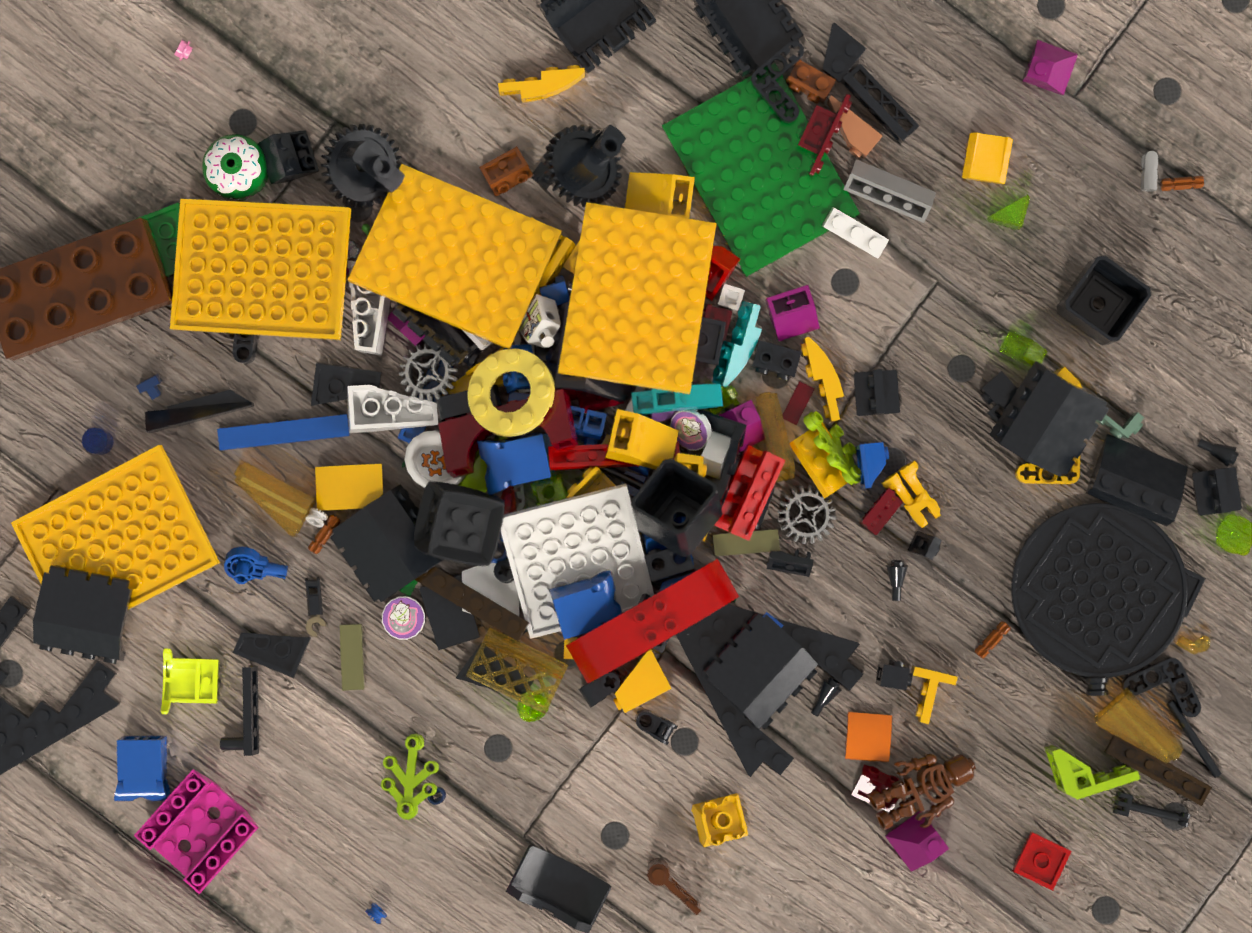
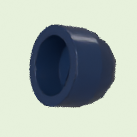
[427,787,446,805]

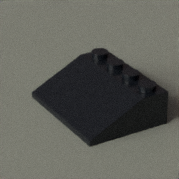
[1086,434,1188,527]

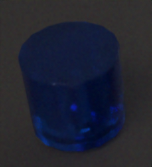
[82,427,114,455]

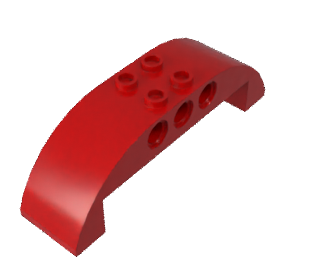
[566,559,739,684]

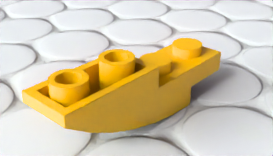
[498,65,585,103]
[801,337,844,422]

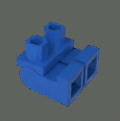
[571,406,607,445]

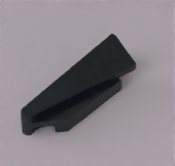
[145,390,254,433]

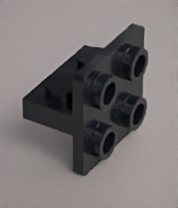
[853,369,900,416]
[1192,467,1242,516]

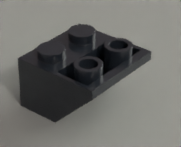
[258,130,319,184]

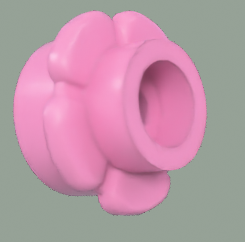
[174,40,192,61]

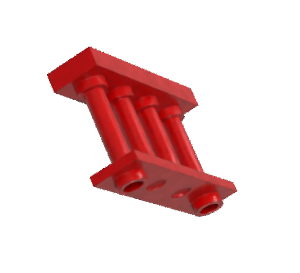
[715,445,785,541]

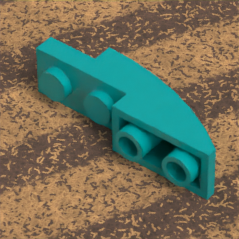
[712,301,762,387]
[632,384,723,415]

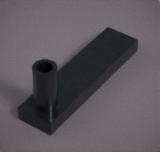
[220,666,259,756]

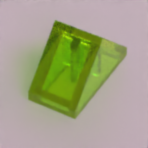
[987,194,1030,230]
[999,331,1048,367]

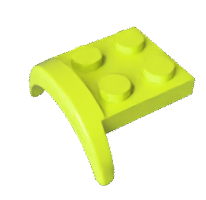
[161,648,219,714]

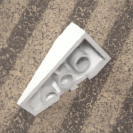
[347,385,438,433]

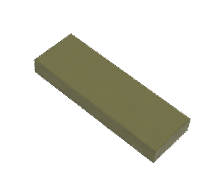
[713,529,780,556]
[340,624,365,691]

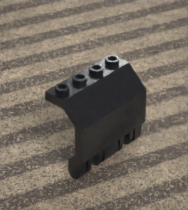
[539,0,657,74]

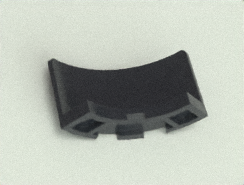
[687,409,747,509]
[505,845,611,933]

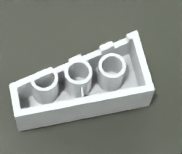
[347,260,391,355]

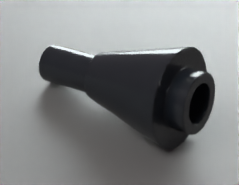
[1197,439,1239,467]
[886,560,908,601]
[811,677,842,717]

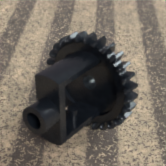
[320,124,405,208]
[543,124,626,207]

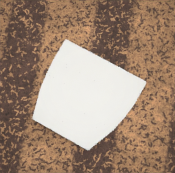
[462,563,519,616]

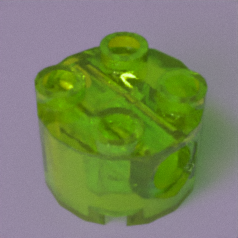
[531,473,568,506]

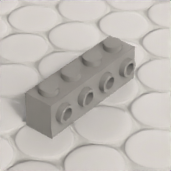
[843,159,936,223]

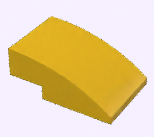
[315,464,383,511]

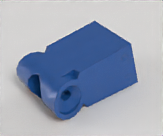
[477,432,551,495]
[549,570,622,640]
[114,736,171,801]

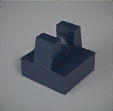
[136,374,162,400]

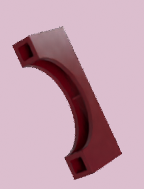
[438,389,578,478]

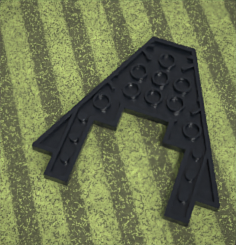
[0,596,120,775]
[676,604,863,777]

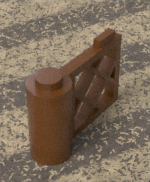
[647,858,701,915]

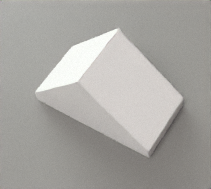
[701,431,731,479]

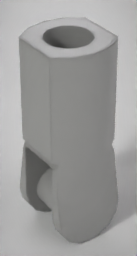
[1141,151,1158,192]

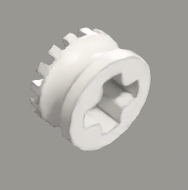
[306,508,328,528]

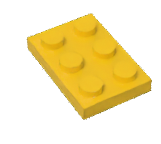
[788,422,847,498]

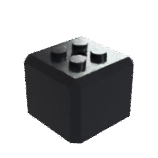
[1056,256,1152,346]
[631,458,723,557]

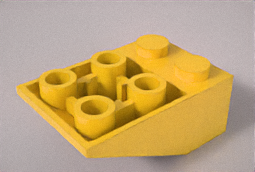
[625,172,695,219]
[605,409,679,469]

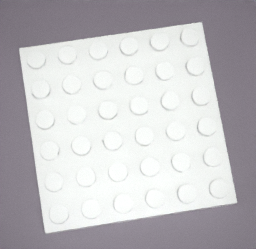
[501,483,654,639]

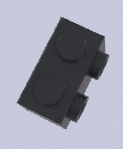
[752,340,802,381]
[875,660,913,690]

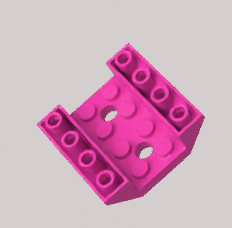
[134,769,259,894]

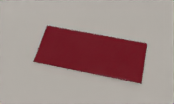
[781,381,815,425]

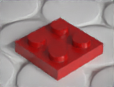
[1012,831,1072,891]

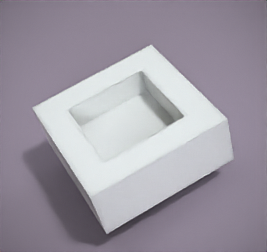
[718,284,745,311]

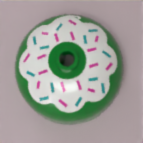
[202,134,268,201]

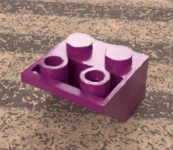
[765,285,820,342]

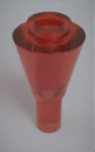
[500,485,517,514]

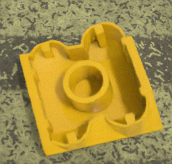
[962,132,1013,184]
[691,793,748,847]

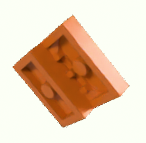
[845,712,892,762]

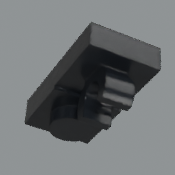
[908,531,942,560]
[767,550,814,577]

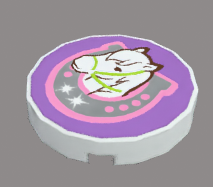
[670,410,712,450]
[382,596,425,640]

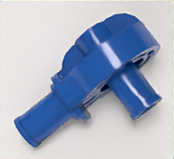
[224,547,288,584]

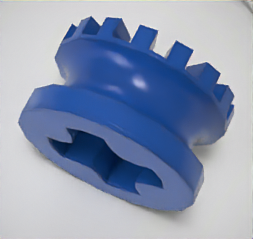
[365,902,387,924]

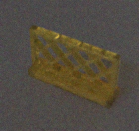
[466,627,568,714]

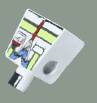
[519,294,561,348]

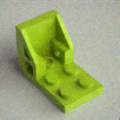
[1044,745,1140,800]

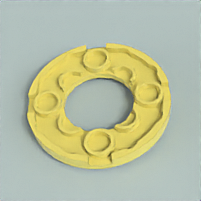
[468,349,555,437]

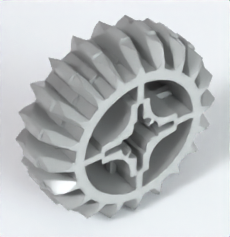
[399,343,458,402]
[777,485,836,544]

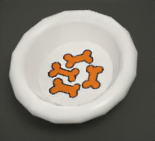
[404,430,465,488]

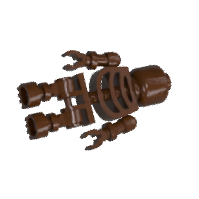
[867,754,976,830]

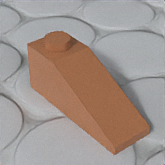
[827,95,882,159]

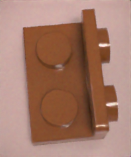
[786,60,836,104]
[479,146,533,196]

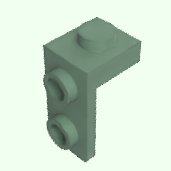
[1096,412,1144,439]

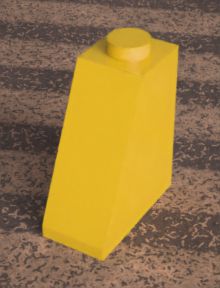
[613,649,672,713]

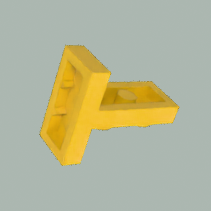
[911,666,958,724]

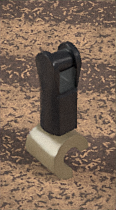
[305,577,327,637]

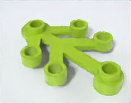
[803,411,862,485]
[381,734,439,820]

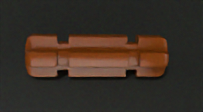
[1160,176,1204,191]
[308,514,340,554]
[975,621,1011,658]

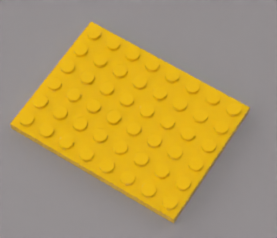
[348,164,562,349]
[170,199,351,340]
[558,202,716,394]
[11,445,220,610]

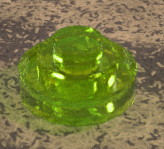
[517,692,549,722]

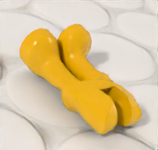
[881,460,941,528]

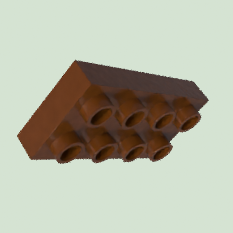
[0,218,173,360]

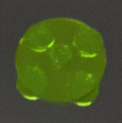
[1216,514,1252,556]

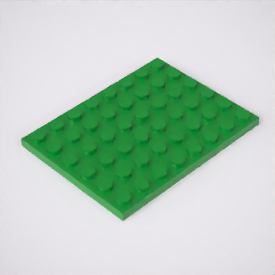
[662,63,860,277]

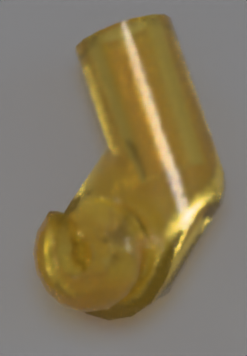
[1176,636,1211,654]

